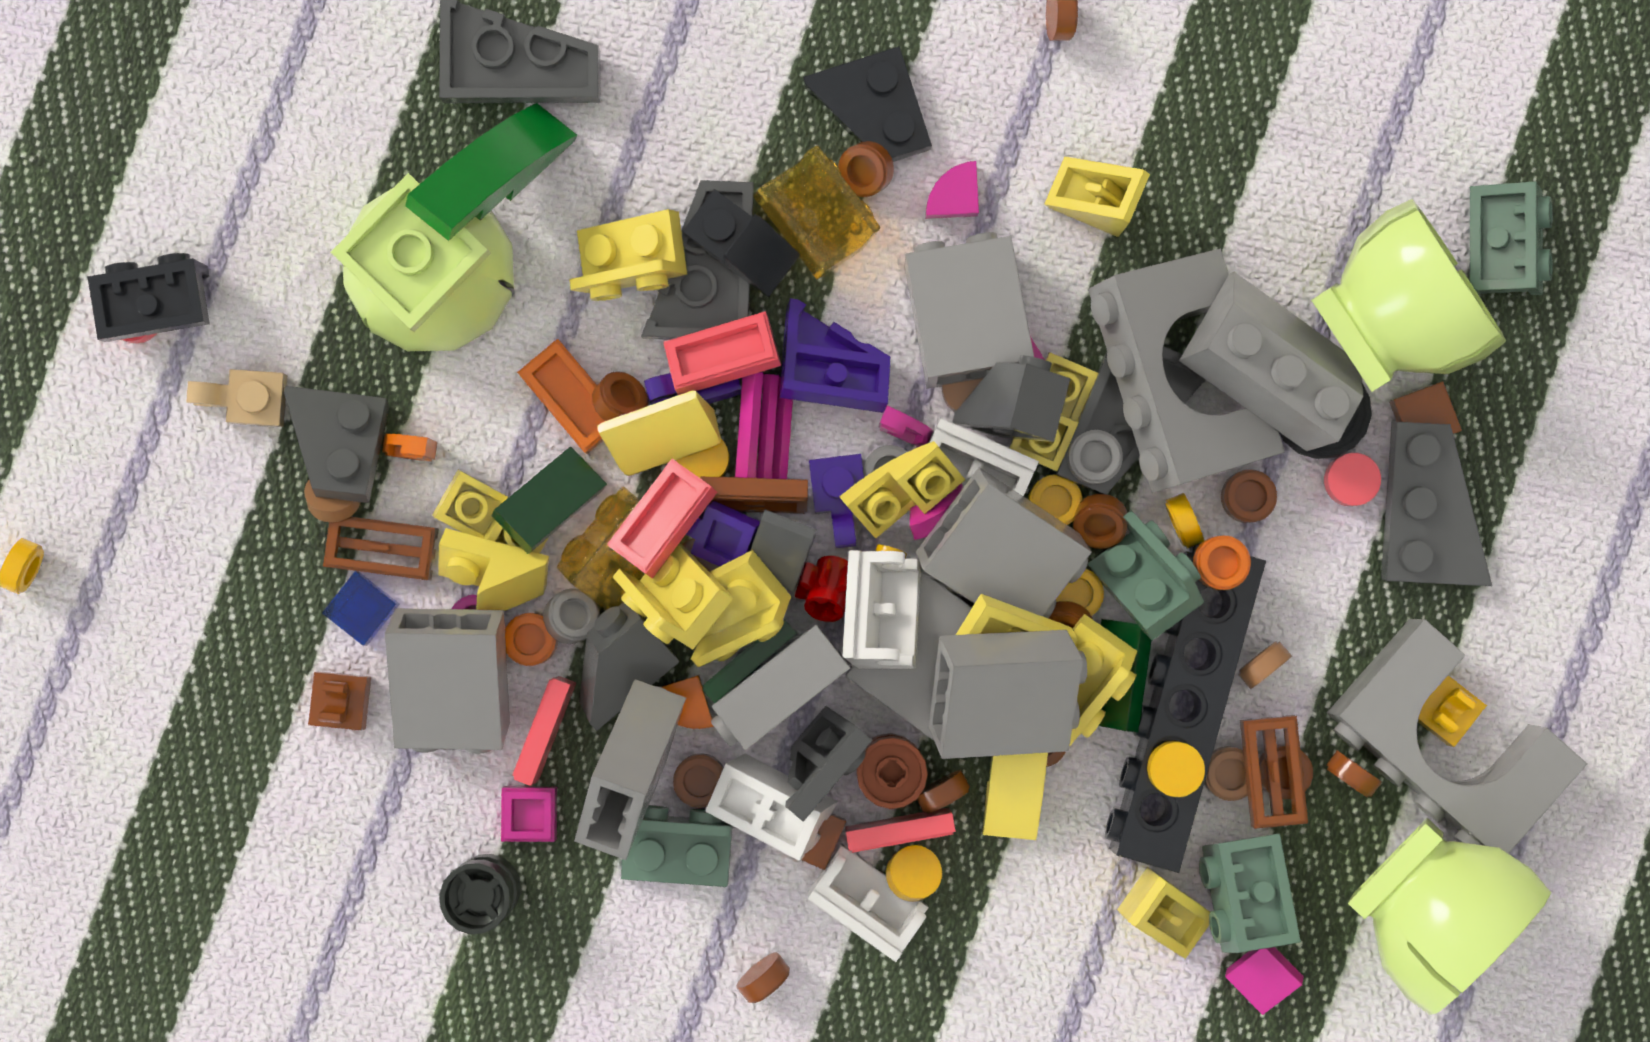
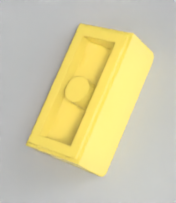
[597,390,721,476]

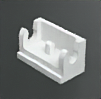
[929,418,1039,496]
[842,550,921,669]
[705,754,838,861]
[807,844,928,962]

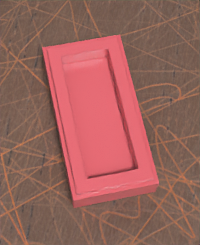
[663,311,781,395]
[607,459,717,579]
[512,676,576,786]
[845,808,956,853]

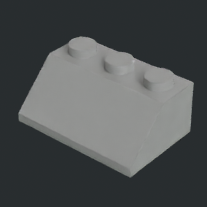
[1179,272,1363,451]

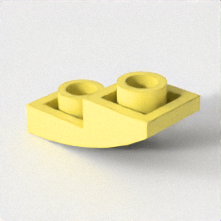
[1009,352,1098,472]
[840,441,965,539]
[432,469,549,553]
[982,753,1048,840]

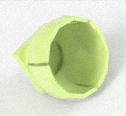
[330,173,514,351]
[1311,199,1506,392]
[1348,818,1551,1015]

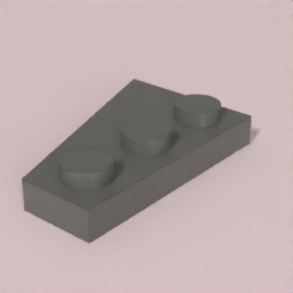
[439,0,601,103]
[641,180,754,340]
[1055,346,1206,494]
[1381,422,1492,586]

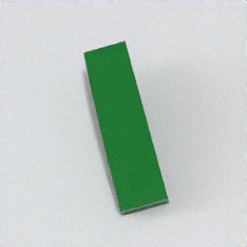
[405,103,577,241]

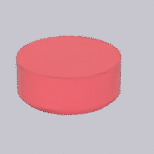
[1324,453,1381,506]

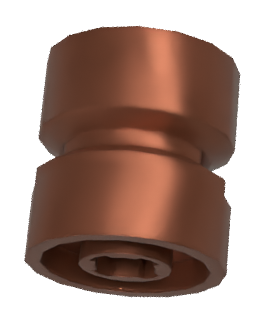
[856,733,928,809]

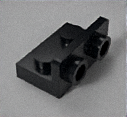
[87,253,210,342]

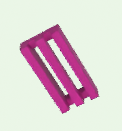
[735,372,793,479]

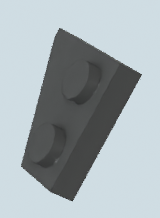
[284,386,390,503]
[785,706,873,822]

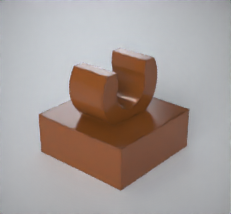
[308,671,371,730]

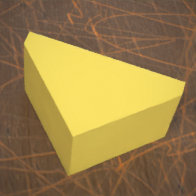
[1044,156,1150,237]
[1117,867,1210,959]

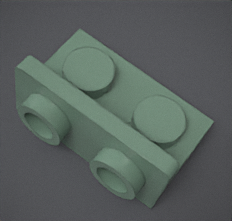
[1470,181,1553,295]
[1088,510,1204,641]
[621,805,733,887]
[1199,834,1301,953]

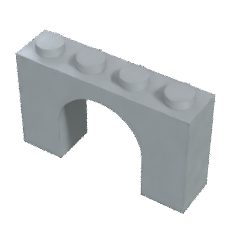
[1088,248,1285,493]
[1327,619,1588,854]

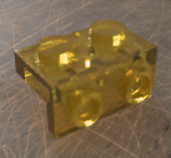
[753,145,880,280]
[557,487,645,610]

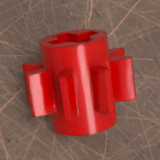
[795,555,848,622]

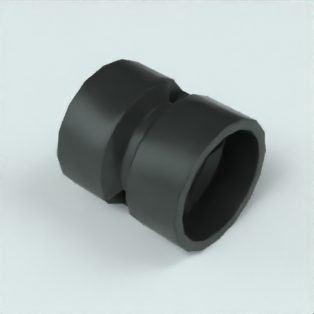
[439,854,521,934]

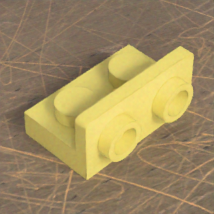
[569,209,687,301]
[613,543,734,650]
[691,550,791,667]
[1069,614,1137,747]

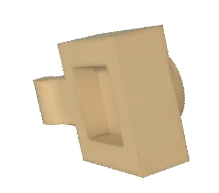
[186,369,288,427]

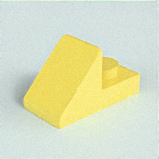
[438,528,549,611]

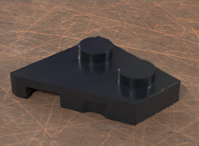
[803,46,932,162]

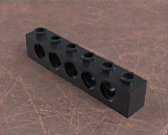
[1105,543,1266,873]

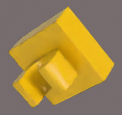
[1418,675,1487,747]

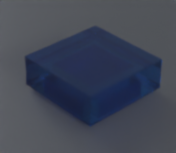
[322,571,400,646]

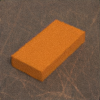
[517,339,605,454]

